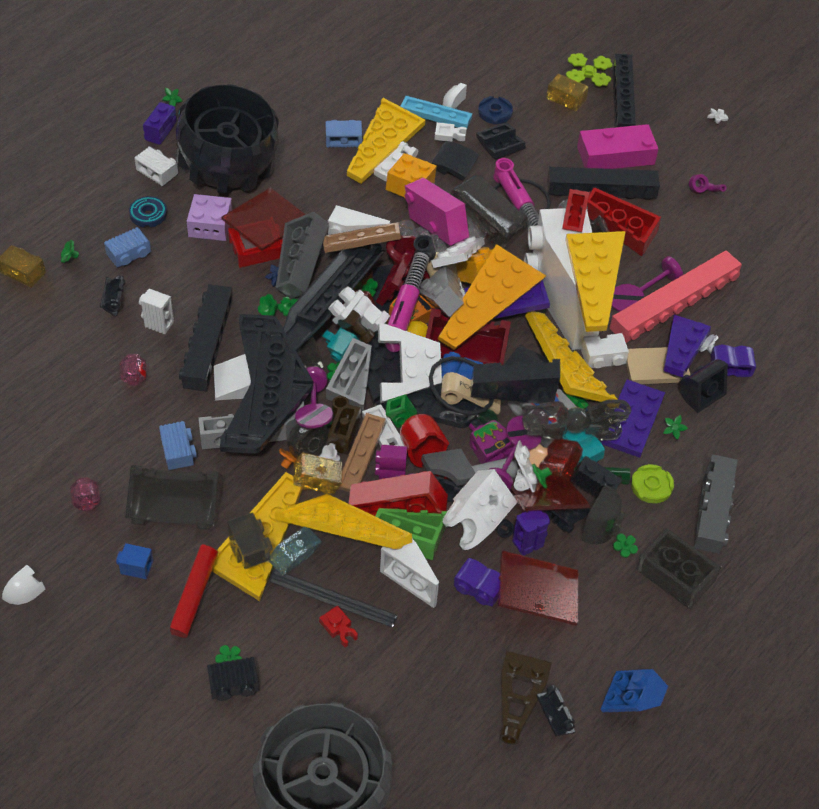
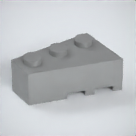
[418,265,464,317]
[326,338,372,414]

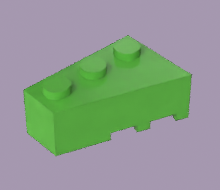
[375,508,447,560]

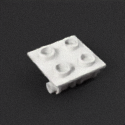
[514,441,538,493]

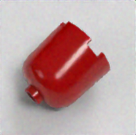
[400,414,449,467]

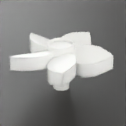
[707,108,728,124]

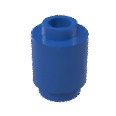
[441,352,462,378]

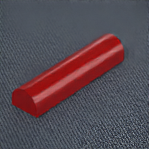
[170,544,218,638]

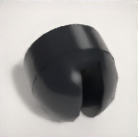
[496,519,514,538]

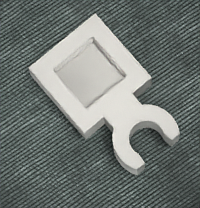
[435,123,467,142]

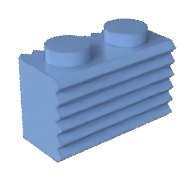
[326,120,362,148]
[104,227,151,268]
[159,421,197,470]

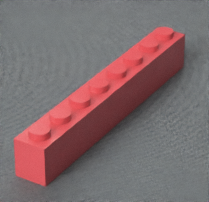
[610,251,742,343]

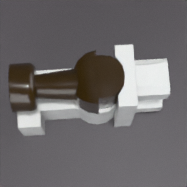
[328,286,390,344]

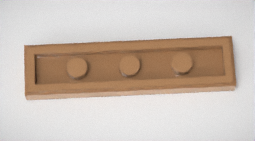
[323,223,401,253]
[336,413,386,492]

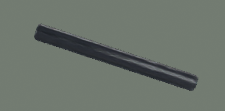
[270,570,397,627]

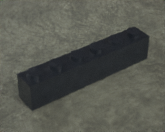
[547,167,660,199]
[179,284,233,392]

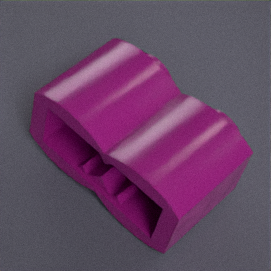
[375,445,407,480]

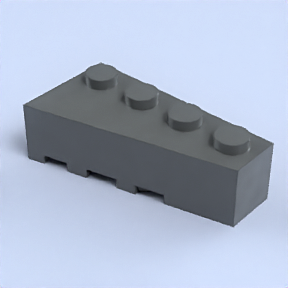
[276,212,329,299]
[694,454,738,554]

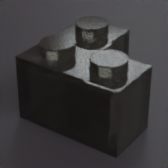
[227,512,273,569]

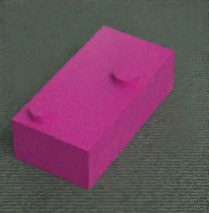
[577,124,658,169]
[405,178,469,246]

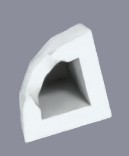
[443,83,467,109]
[2,565,45,605]

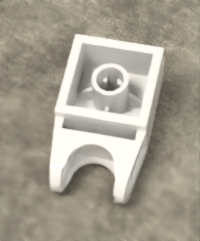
[443,469,517,550]

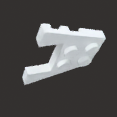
[378,323,442,403]

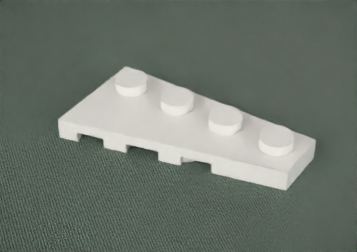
[431,236,485,268]

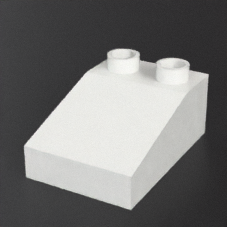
[524,208,599,350]

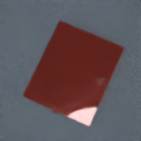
[221,188,306,251]
[510,480,590,511]
[498,551,579,626]

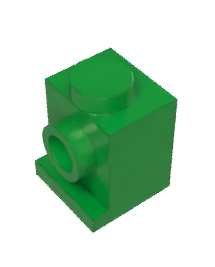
[386,394,417,428]

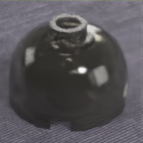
[287,424,329,464]

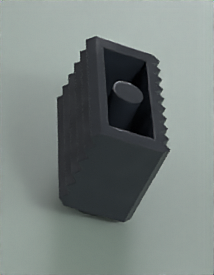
[569,456,622,503]
[207,657,259,701]

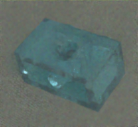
[267,527,322,576]

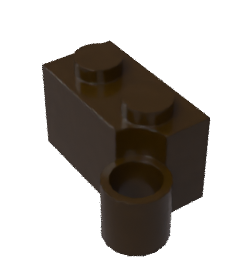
[328,396,361,455]

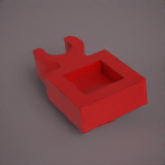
[319,605,358,647]

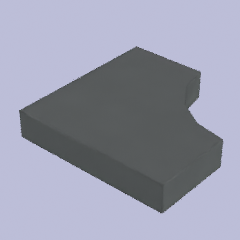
[421,449,475,486]

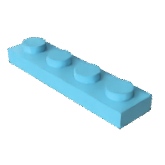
[400,96,472,130]

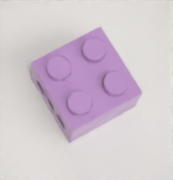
[187,194,233,241]

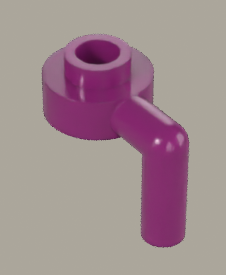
[689,174,727,193]

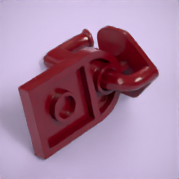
[376,236,430,306]

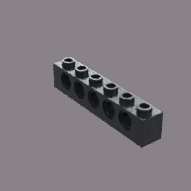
[612,54,636,128]

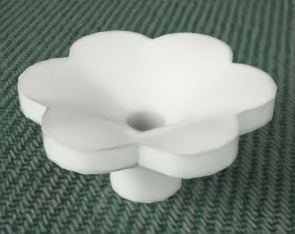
[699,334,719,354]
[319,443,340,469]

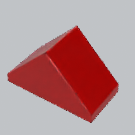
[562,189,590,232]

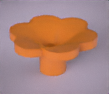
[279,448,302,469]

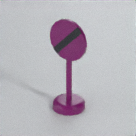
[612,256,683,312]
[295,367,333,428]
[488,416,542,491]

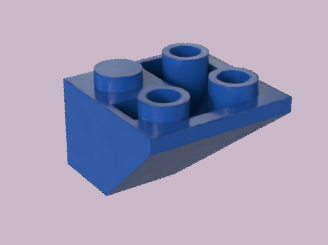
[600,669,668,712]

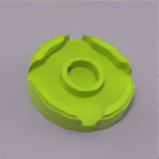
[631,464,674,504]

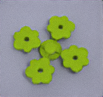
[566,53,613,87]

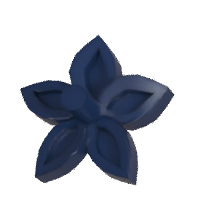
[265,264,279,287]

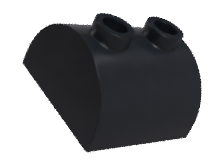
[680,359,728,413]

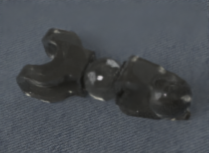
[522,399,631,440]

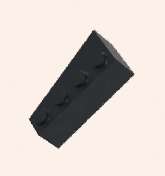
[471,359,560,405]

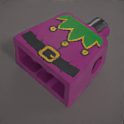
[469,419,514,464]

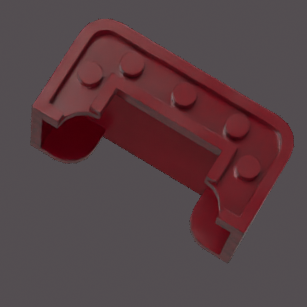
[426,308,511,365]

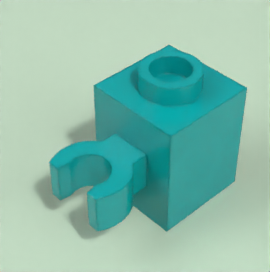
[322,327,358,362]

